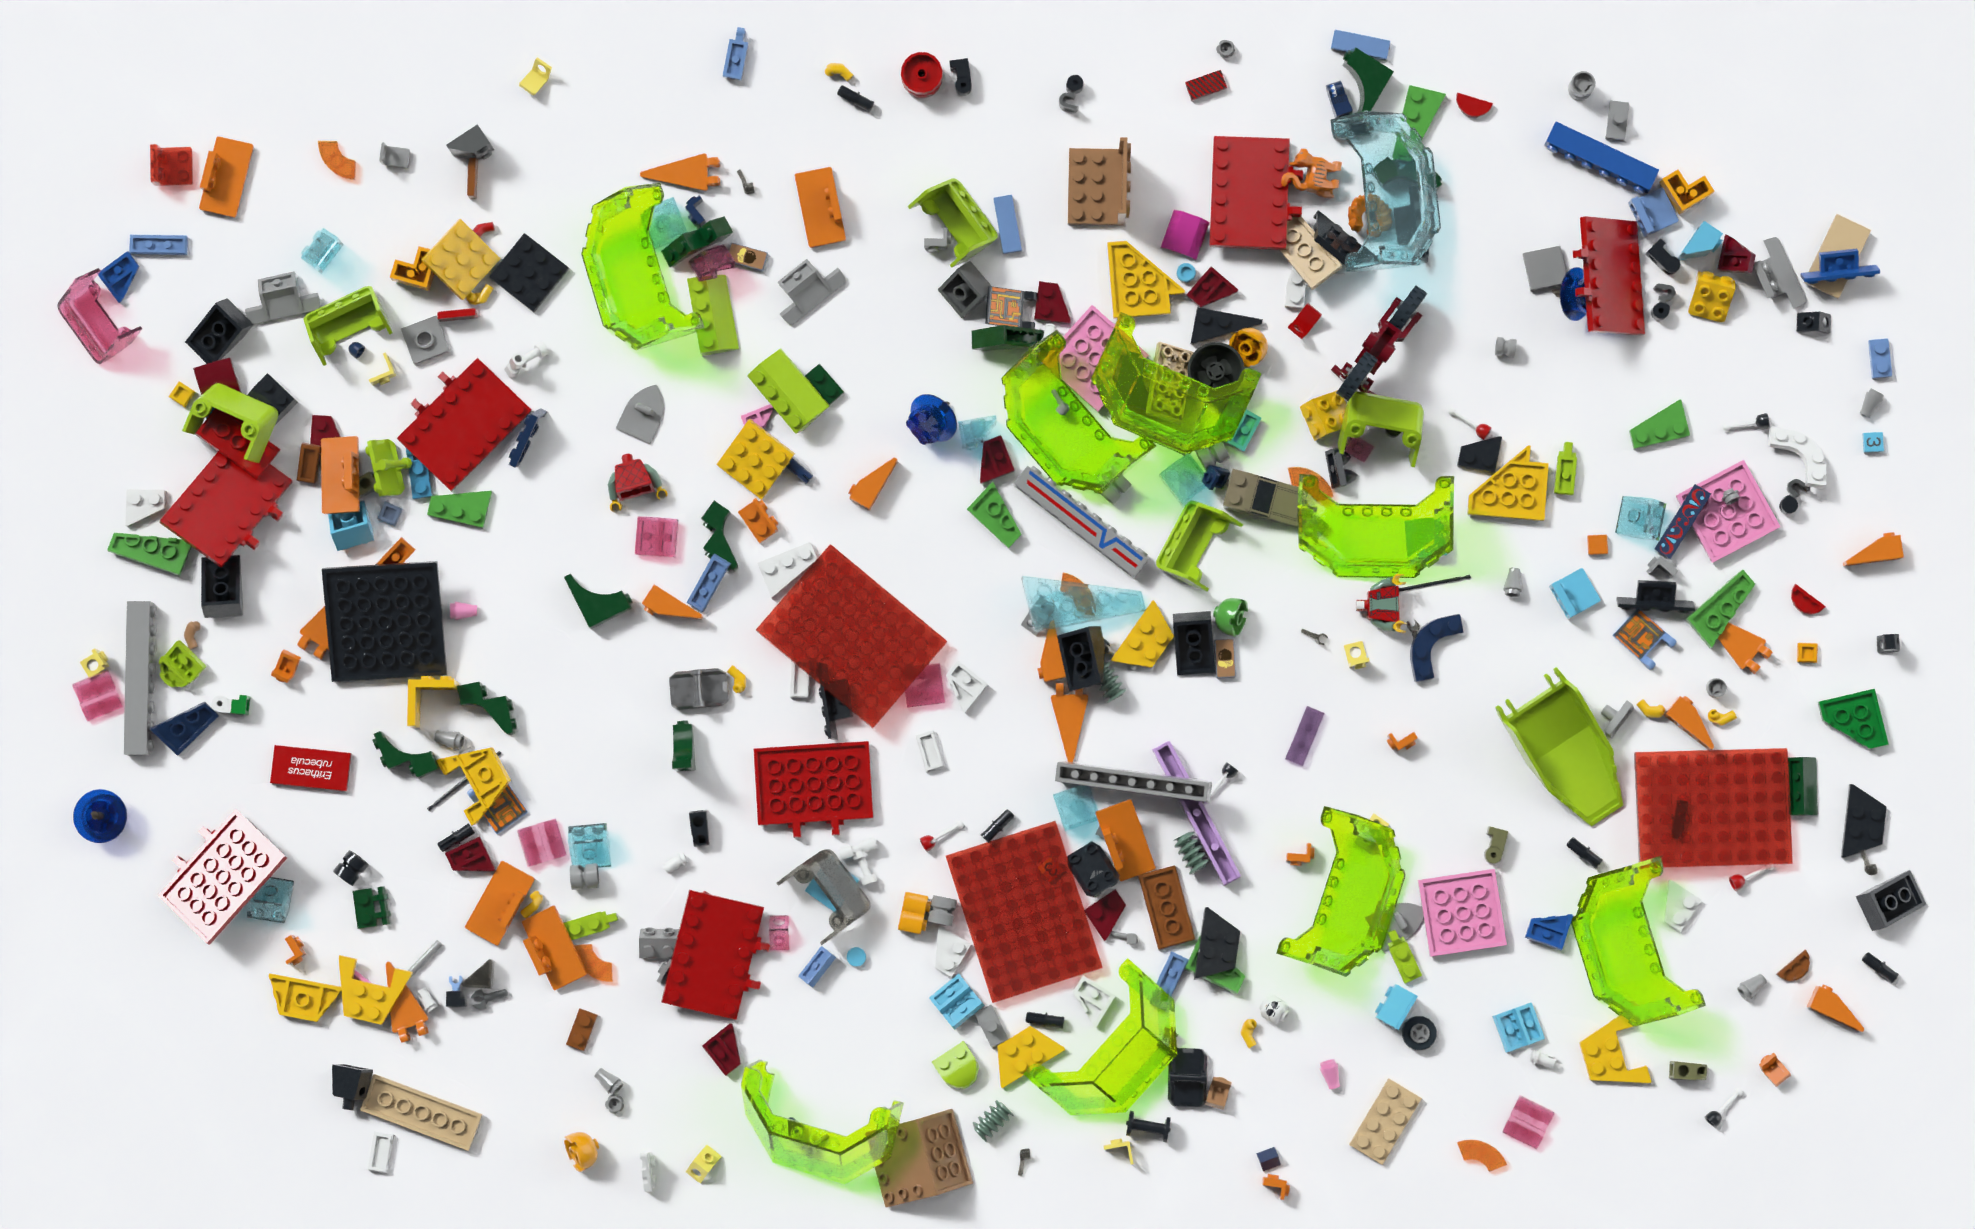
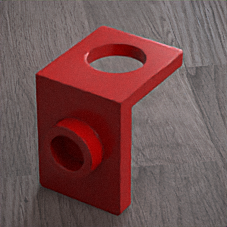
[1287,303,1322,339]

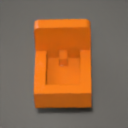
[271,649,301,683]
[1386,732,1418,752]
[1286,843,1315,866]
[285,935,306,966]
[1759,1053,1791,1087]
[1262,1174,1290,1200]

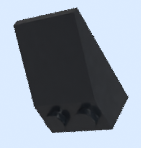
[185,298,254,364]
[240,373,298,425]
[201,555,243,618]
[1173,611,1215,676]
[1057,626,1105,692]
[1855,870,1927,931]

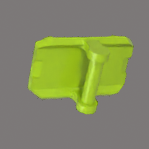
[365,439,412,497]

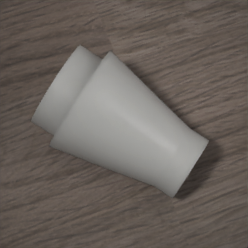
[1859,388,1884,418]
[1503,567,1522,597]
[434,730,465,750]
[1737,973,1767,1000]
[594,1068,623,1095]

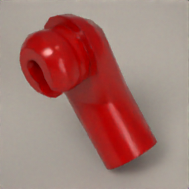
[473,222,495,238]

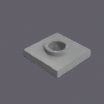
[400,315,450,365]

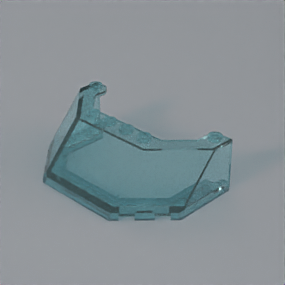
[1330,111,1441,272]

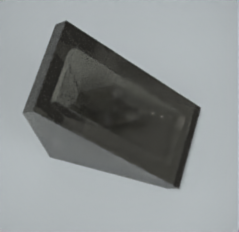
[461,958,495,989]

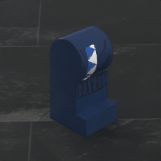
[1326,80,1353,120]

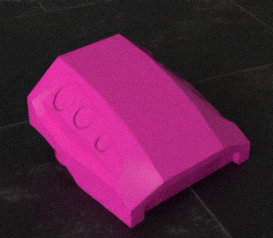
[1160,210,1210,260]

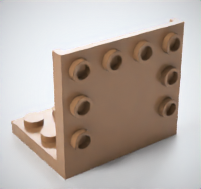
[1068,137,1131,226]
[865,1108,973,1208]

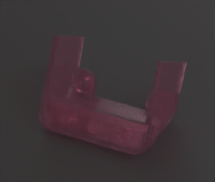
[57,268,143,364]

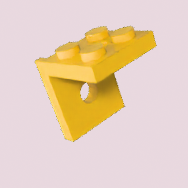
[407,676,459,728]

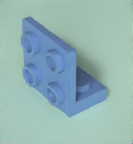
[1628,187,1679,237]

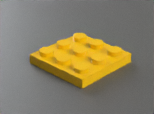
[421,219,501,300]
[716,419,795,499]

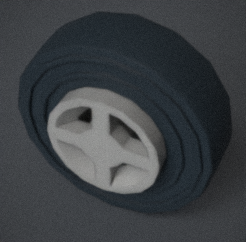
[1402,1016,1437,1050]

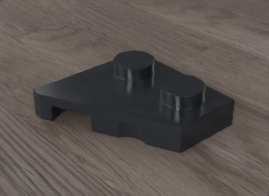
[1457,436,1502,473]

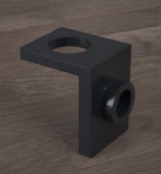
[1796,311,1831,333]

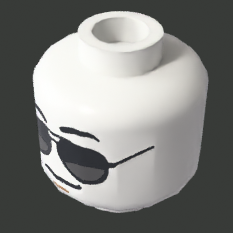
[1259,995,1289,1024]

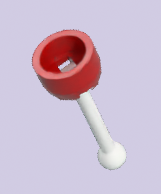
[1448,408,1492,440]
[919,821,964,852]
[1729,863,1774,891]

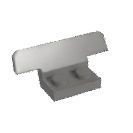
[1754,237,1806,309]
[777,259,845,325]
[245,271,320,324]

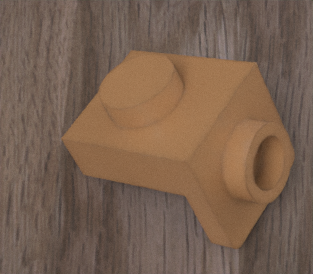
[1205,1077,1232,1110]

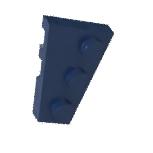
[508,408,547,468]
[150,701,219,756]

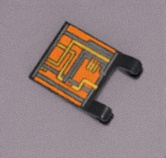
[985,286,1038,329]

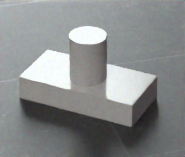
[1605,100,1629,141]
[1601,700,1634,739]
[975,1004,1008,1048]

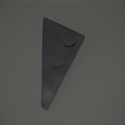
[1190,307,1263,345]

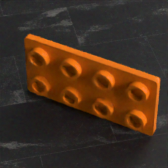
[199,136,254,218]
[794,167,846,248]
[321,436,360,514]
[1095,799,1156,881]
[465,861,535,946]
[522,905,587,990]

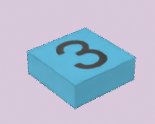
[1862,432,1884,453]

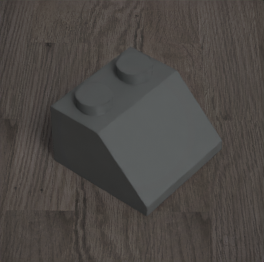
[446,124,494,160]
[938,261,991,318]

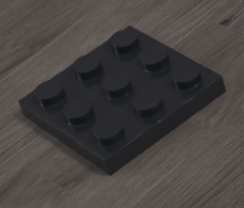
[489,233,570,313]

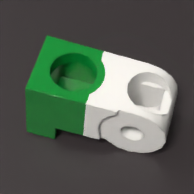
[211,695,251,716]

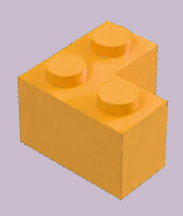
[1659,169,1715,215]
[390,246,434,291]

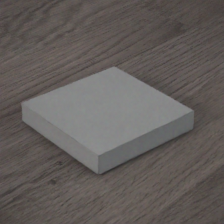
[1522,246,1568,291]

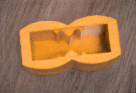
[898,892,932,935]

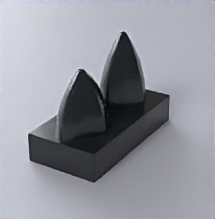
[1325,448,1358,489]

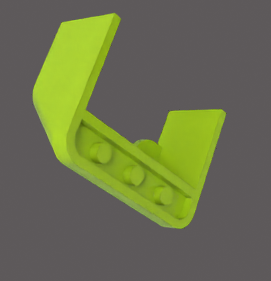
[907,178,998,268]
[303,286,393,366]
[182,383,278,463]
[1338,391,1424,467]
[1156,501,1243,592]

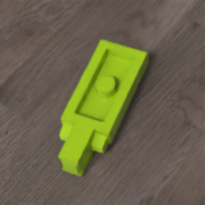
[1554,441,1577,496]
[564,911,619,940]
[1387,930,1422,984]

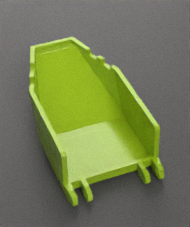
[1495,667,1623,827]

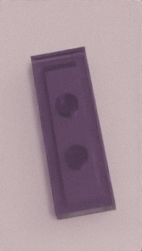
[1285,706,1325,766]

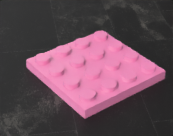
[1041,305,1149,412]
[1676,460,1780,563]
[1418,869,1507,957]

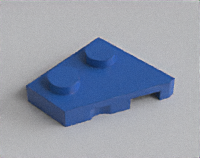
[97,251,140,303]
[1524,914,1573,951]

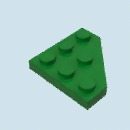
[1817,688,1889,749]

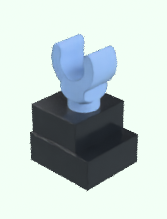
[446,975,467,1008]

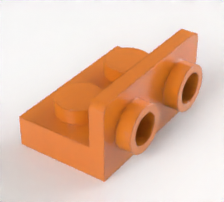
[738,498,779,544]

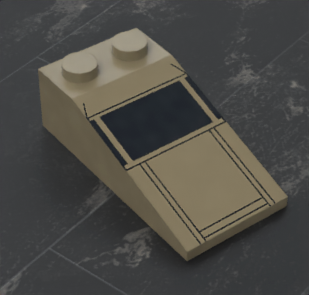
[1223,469,1308,527]

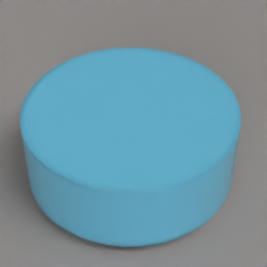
[1176,263,1196,283]
[847,947,866,967]

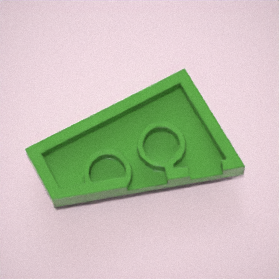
[1629,399,1690,449]
[967,482,1022,549]
[427,490,492,528]
[1185,936,1245,995]

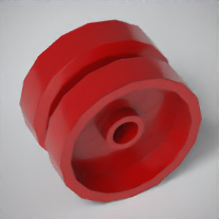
[901,52,943,98]

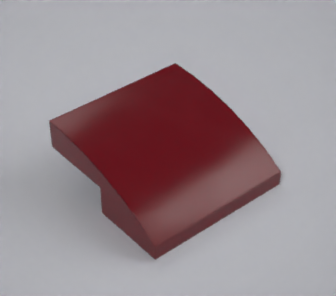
[193,357,242,395]

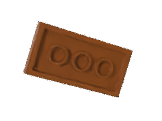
[1138,865,1196,950]

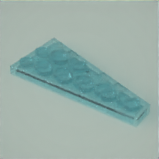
[1021,576,1146,632]

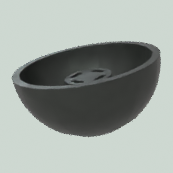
[1187,342,1245,399]

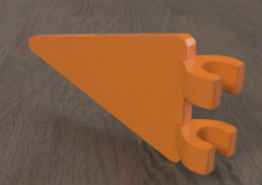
[640,153,720,191]
[297,606,329,660]
[1717,622,1773,674]
[1051,683,1088,762]
[385,962,429,1043]

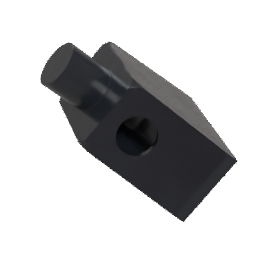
[332,1064,373,1110]

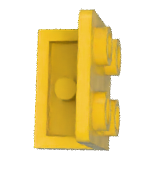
[1688,271,1735,322]
[1299,390,1347,441]

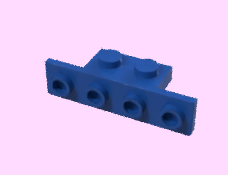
[1800,248,1880,284]

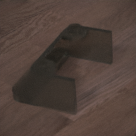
[776,849,871,945]

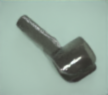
[737,169,755,194]
[1406,619,1420,639]
[1301,628,1328,645]
[1860,849,1878,875]
[1018,1148,1031,1176]

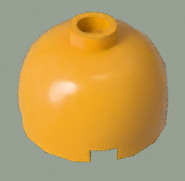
[1229,328,1268,367]
[564,1132,599,1172]

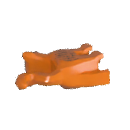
[1281,148,1342,199]

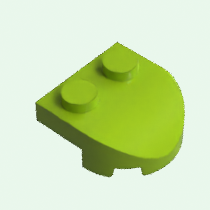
[158,640,207,687]
[932,1041,979,1089]

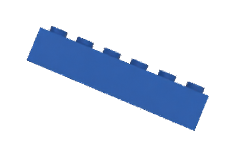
[1544,121,1659,194]

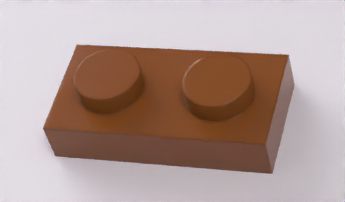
[566,1008,598,1051]

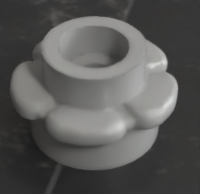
[1216,40,1235,58]
[1722,488,1740,505]
[605,1095,624,1114]

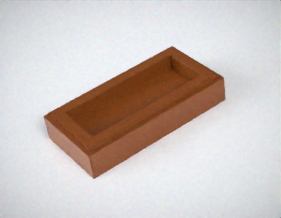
[467,158,478,199]
[296,442,321,484]

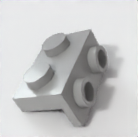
[639,927,679,959]

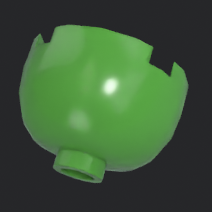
[1213,598,1248,637]

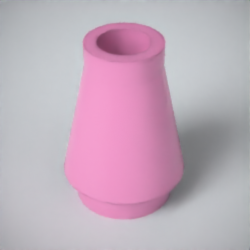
[450,601,477,620]
[1319,1059,1340,1089]

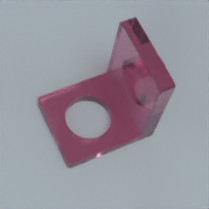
[1344,437,1374,463]
[769,915,789,950]

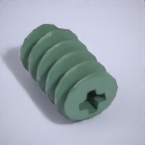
[1097,662,1126,704]
[1173,831,1209,875]
[972,1100,1014,1143]

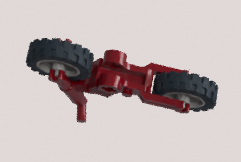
[1331,285,1428,401]

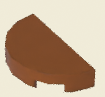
[1776,949,1810,981]

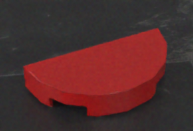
[1456,92,1493,118]
[1791,583,1826,615]

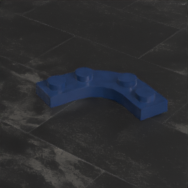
[1410,614,1464,682]

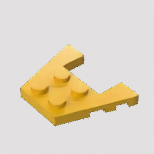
[436,747,511,826]
[339,955,413,1025]
[1579,1009,1651,1083]

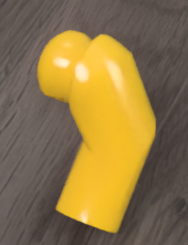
[825,63,854,82]
[466,284,494,305]
[727,665,746,693]
[1636,699,1665,718]
[1708,709,1737,726]
[1240,1019,1257,1049]

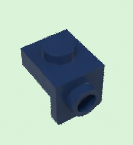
[685,195,706,227]
[1201,465,1231,490]

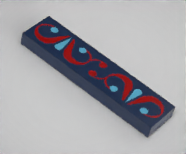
[1654,484,1711,559]

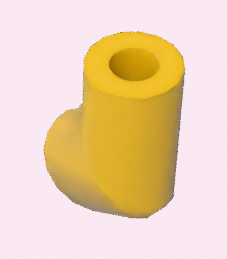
[520,891,543,918]

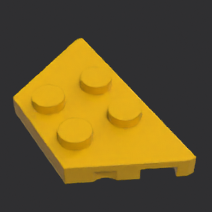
[1110,600,1174,668]
[269,973,341,1022]
[997,1026,1066,1088]

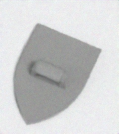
[616,384,663,444]
[1365,903,1423,952]

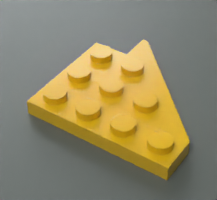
[1107,241,1185,319]
[1467,445,1549,521]

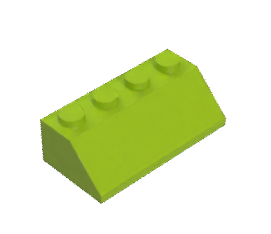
[687,275,739,356]
[747,348,830,434]

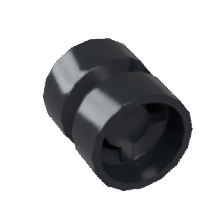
[333,850,369,886]

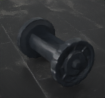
[1126,1110,1171,1143]

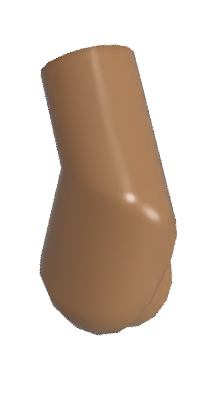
[184,621,201,650]

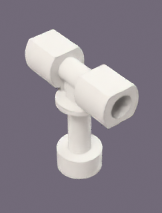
[504,341,549,378]
[838,837,878,886]

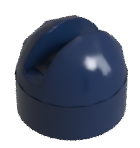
[348,342,365,359]

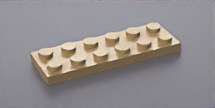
[360,1074,483,1151]

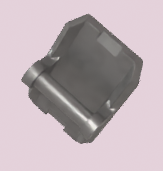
[669,668,729,710]

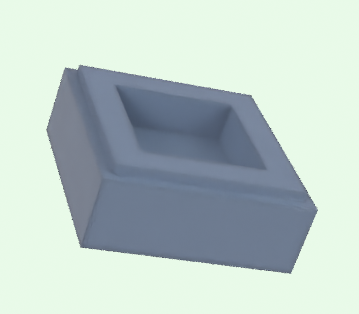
[377,501,403,527]

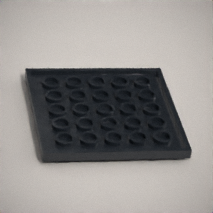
[321,561,447,682]

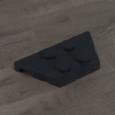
[1313,210,1375,265]
[1841,784,1887,858]
[1194,907,1240,980]

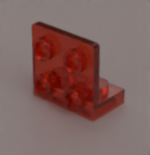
[150,144,193,186]

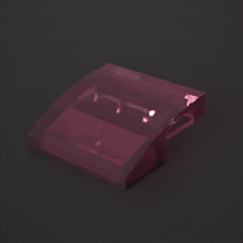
[688,244,735,281]
[635,516,679,557]
[902,663,945,708]
[72,669,123,721]
[517,818,567,867]
[1502,1095,1555,1149]

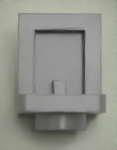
[924,228,951,252]
[1647,555,1678,578]

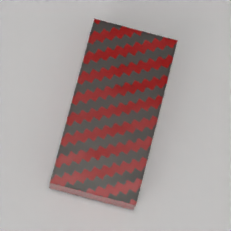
[1185,70,1227,101]
[437,308,478,322]

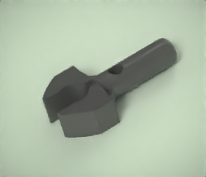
[471,989,508,1009]

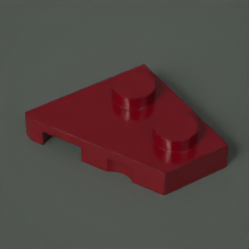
[1717,234,1756,273]
[1186,266,1239,308]
[1034,281,1071,324]
[310,415,341,454]
[980,435,1015,484]
[445,836,496,871]
[1083,889,1126,941]
[702,1023,741,1076]

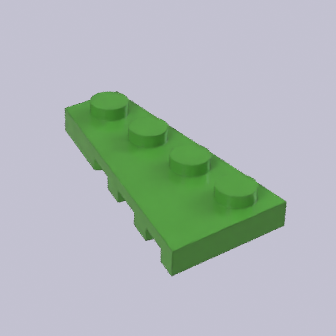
[1391,85,1446,163]
[107,532,192,576]
[1685,569,1755,648]

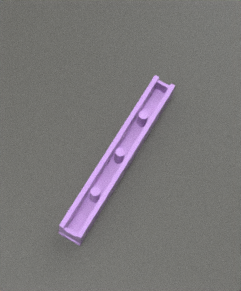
[1152,741,1241,886]

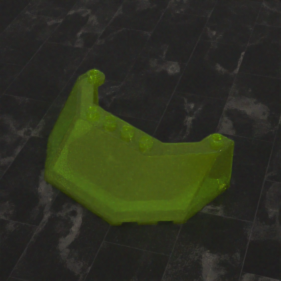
[581,183,704,350]
[1091,312,1261,456]
[1001,330,1156,494]
[1297,474,1454,578]
[1276,806,1406,977]
[1571,856,1706,1027]
[1024,958,1178,1116]
[741,1059,904,1185]

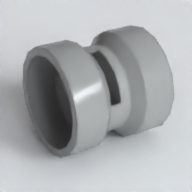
[1495,337,1517,358]
[1706,678,1727,697]

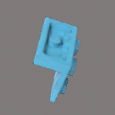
[1549,568,1601,619]

